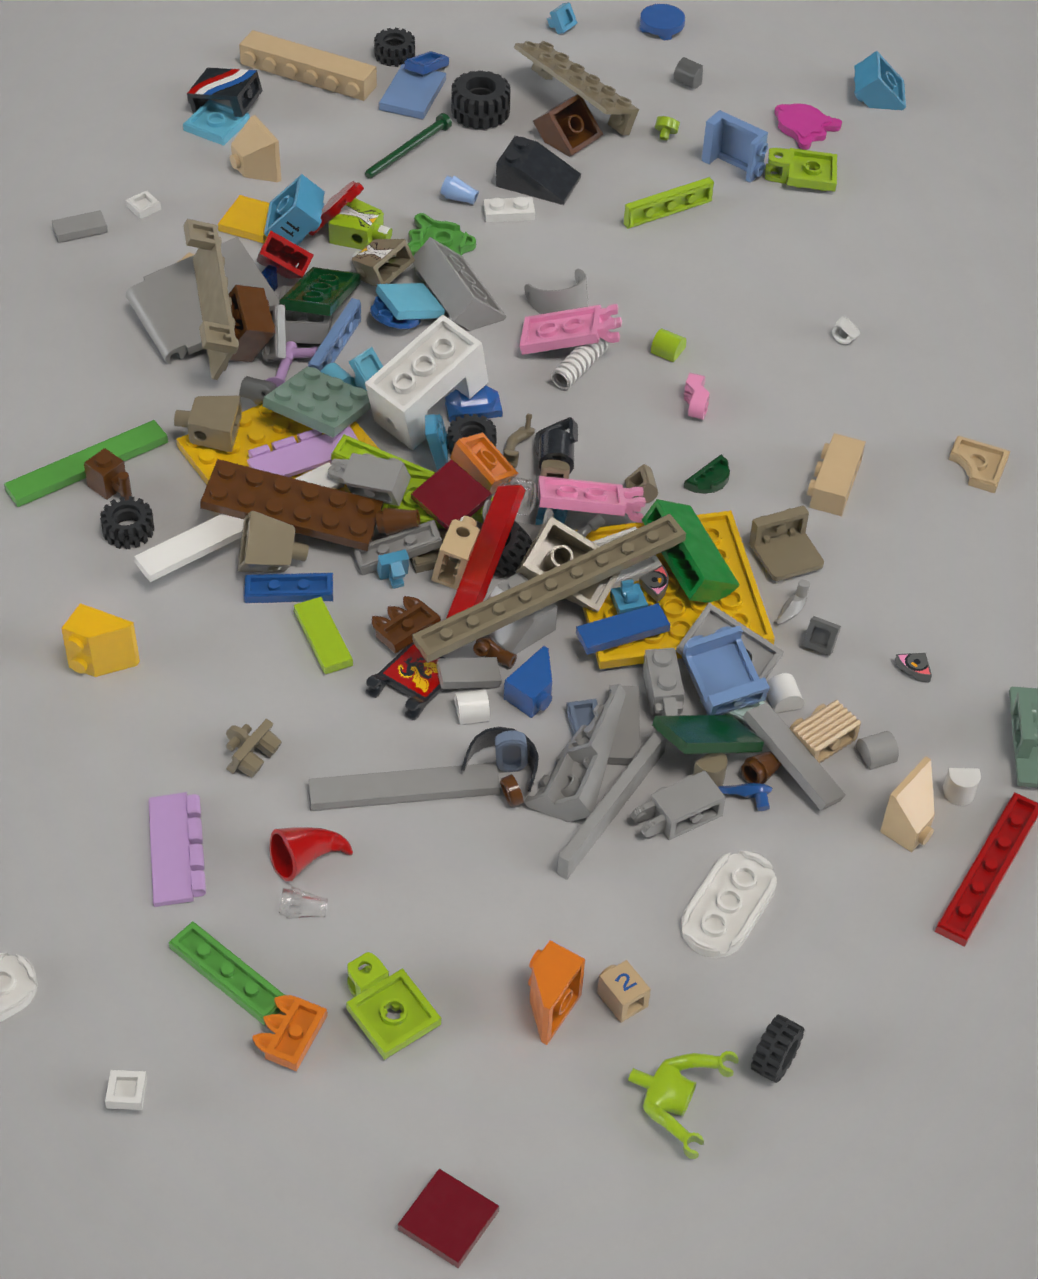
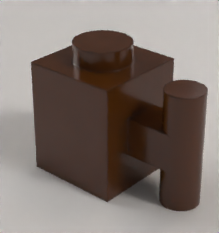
[84,448,132,500]

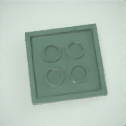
[262,366,371,438]

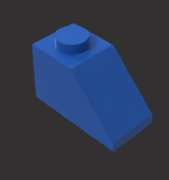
[504,646,552,718]

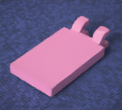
[519,304,622,355]
[538,476,646,523]

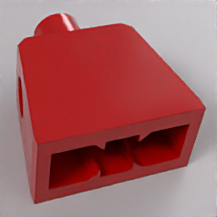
[257,230,314,279]

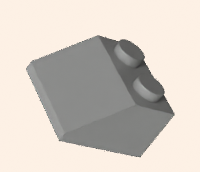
[486,572,557,654]

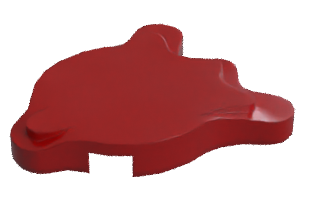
[308,181,364,236]

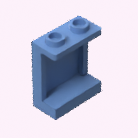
[702,110,768,183]
[682,626,770,715]

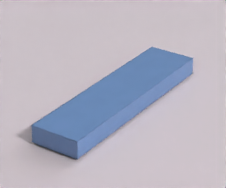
[308,298,361,372]

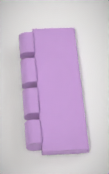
[247,426,358,477]
[149,792,206,907]

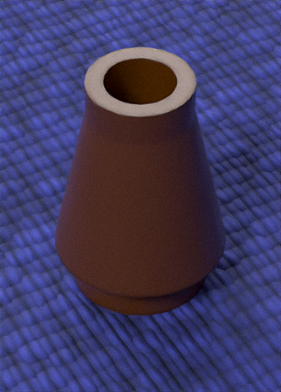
[376,508,420,536]
[741,751,782,784]

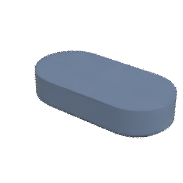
[495,731,528,772]

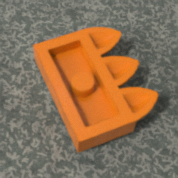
[252,995,328,1071]

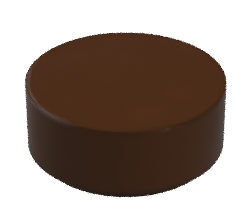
[500,774,524,807]

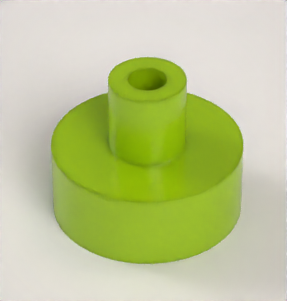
[655,116,680,140]

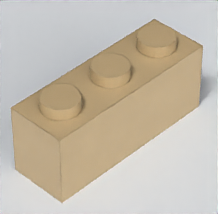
[807,433,866,516]

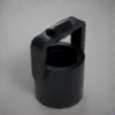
[535,417,578,474]

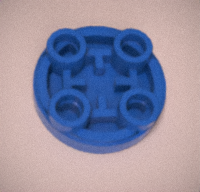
[640,4,685,40]

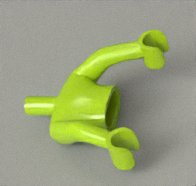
[628,1051,739,1159]

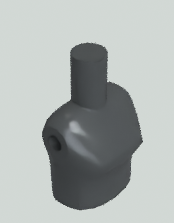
[239,376,277,405]

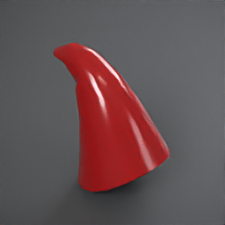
[269,827,353,881]

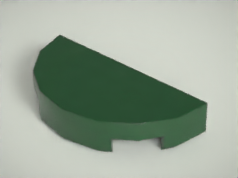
[684,454,730,494]

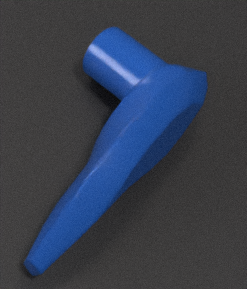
[718,783,773,811]

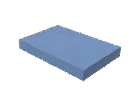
[379,64,446,119]

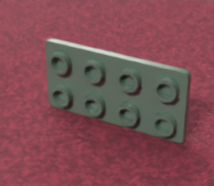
[1009,686,1038,788]

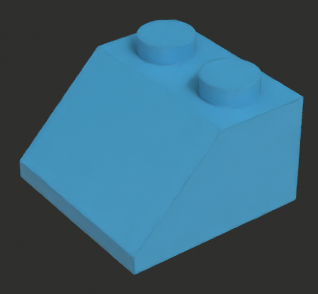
[854,51,906,110]

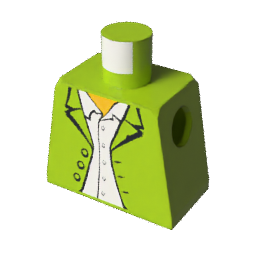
[328,198,393,250]

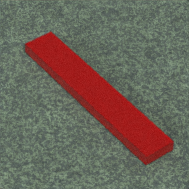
[446,485,526,619]
[935,792,1038,947]

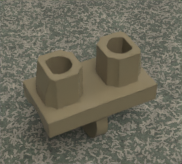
[226,718,282,778]

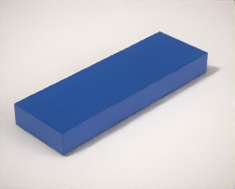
[244,573,333,603]
[576,603,670,655]

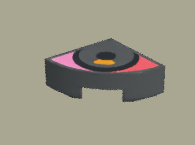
[639,565,669,602]
[895,653,932,682]

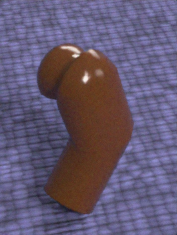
[473,637,517,668]

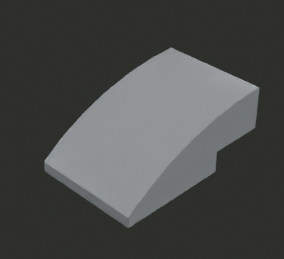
[279,286,332,344]

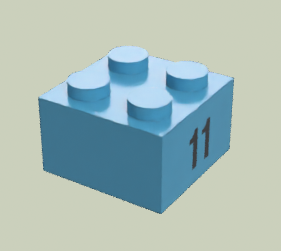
[264,174,325,245]

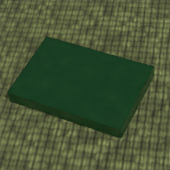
[652,715,764,754]

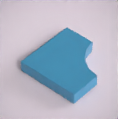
[425,414,448,471]

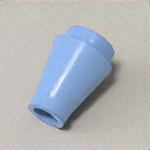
[440,175,479,205]

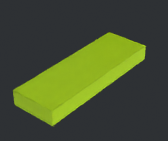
[293,597,353,674]

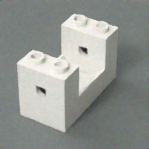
[365,315,489,451]

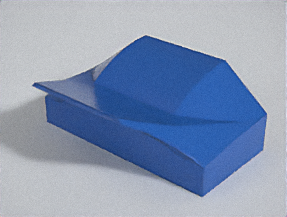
[445,385,503,422]

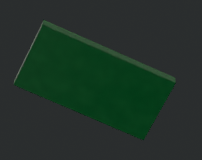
[279,267,361,316]

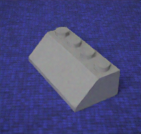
[413,237,507,331]

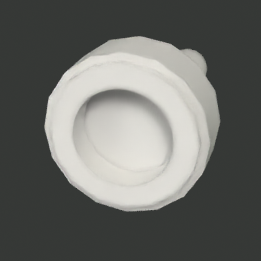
[832,316,861,345]

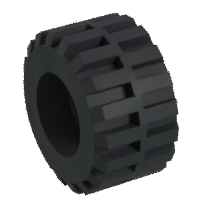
[451,70,511,129]

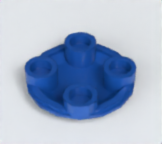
[370,296,421,329]

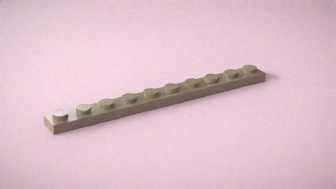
[412,514,686,663]

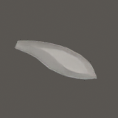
[774,580,810,625]

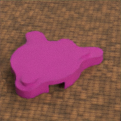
[774,103,842,150]

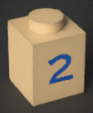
[597,960,651,1023]

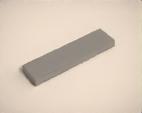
[743,702,846,811]

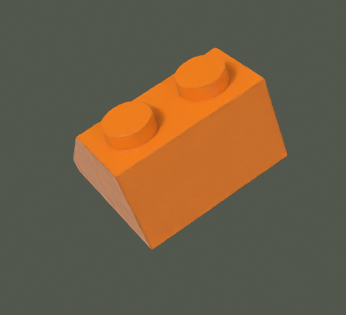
[528,940,585,1045]

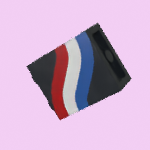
[187,67,263,117]

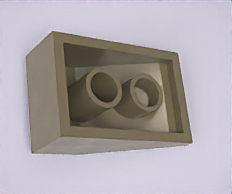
[515,516,621,613]

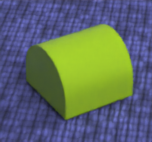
[651,328,687,362]

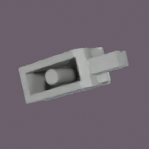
[328,453,411,506]
[642,648,685,716]

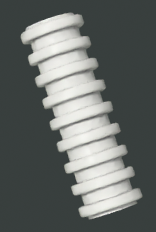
[551,338,608,390]

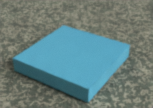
[183,99,250,146]
[376,283,445,320]

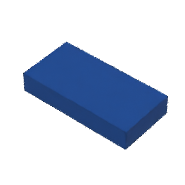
[404,51,450,75]

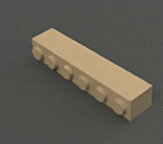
[239,30,377,101]

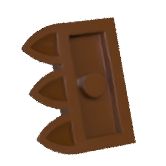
[371,596,441,653]

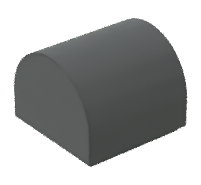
[674,57,703,89]

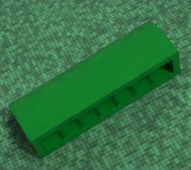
[642,499,740,603]

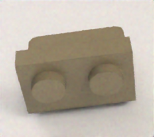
[749,505,824,581]

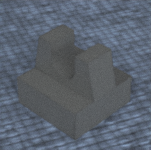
[802,616,841,656]

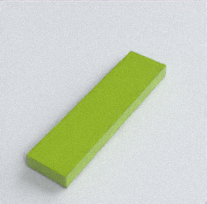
[623,177,714,229]

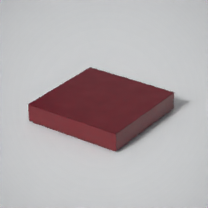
[411,459,492,531]
[398,1168,499,1268]

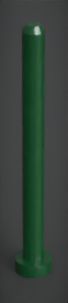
[365,113,452,178]

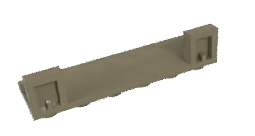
[514,41,639,135]
[183,219,239,380]

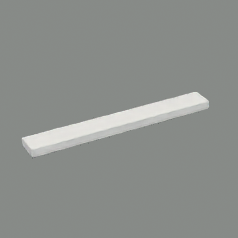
[134,462,345,582]

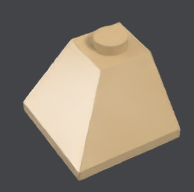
[230,115,281,182]
[880,756,935,853]

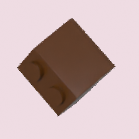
[533,94,603,157]

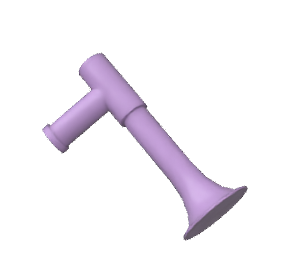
[266,341,318,387]

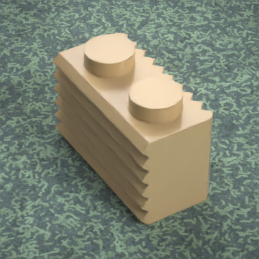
[790,700,861,764]

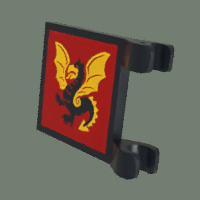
[366,643,445,720]

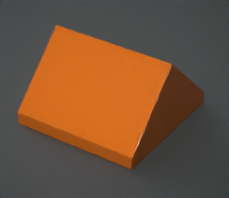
[450,432,519,494]

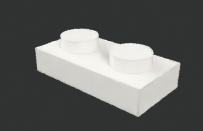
[483,197,535,223]

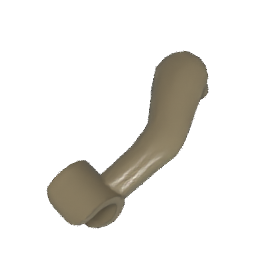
[504,413,535,468]

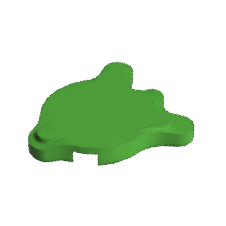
[408,213,476,256]

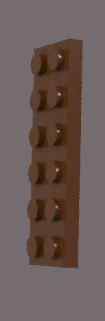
[200,459,383,551]

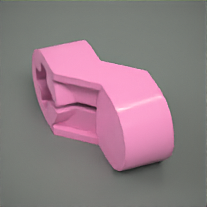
[684,373,710,420]

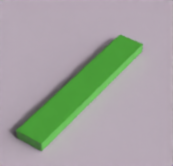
[4,420,168,507]

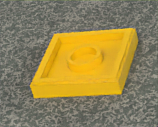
[218,195,270,243]

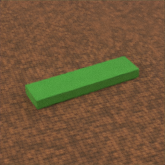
[168,921,285,1026]

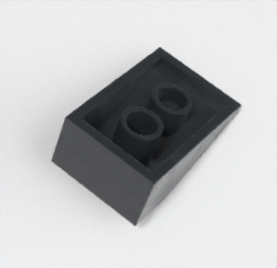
[496,136,581,205]

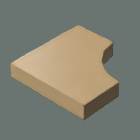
[949,436,1010,493]

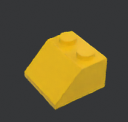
[61,603,140,677]

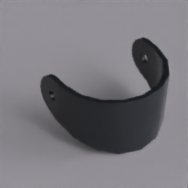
[461,727,539,792]

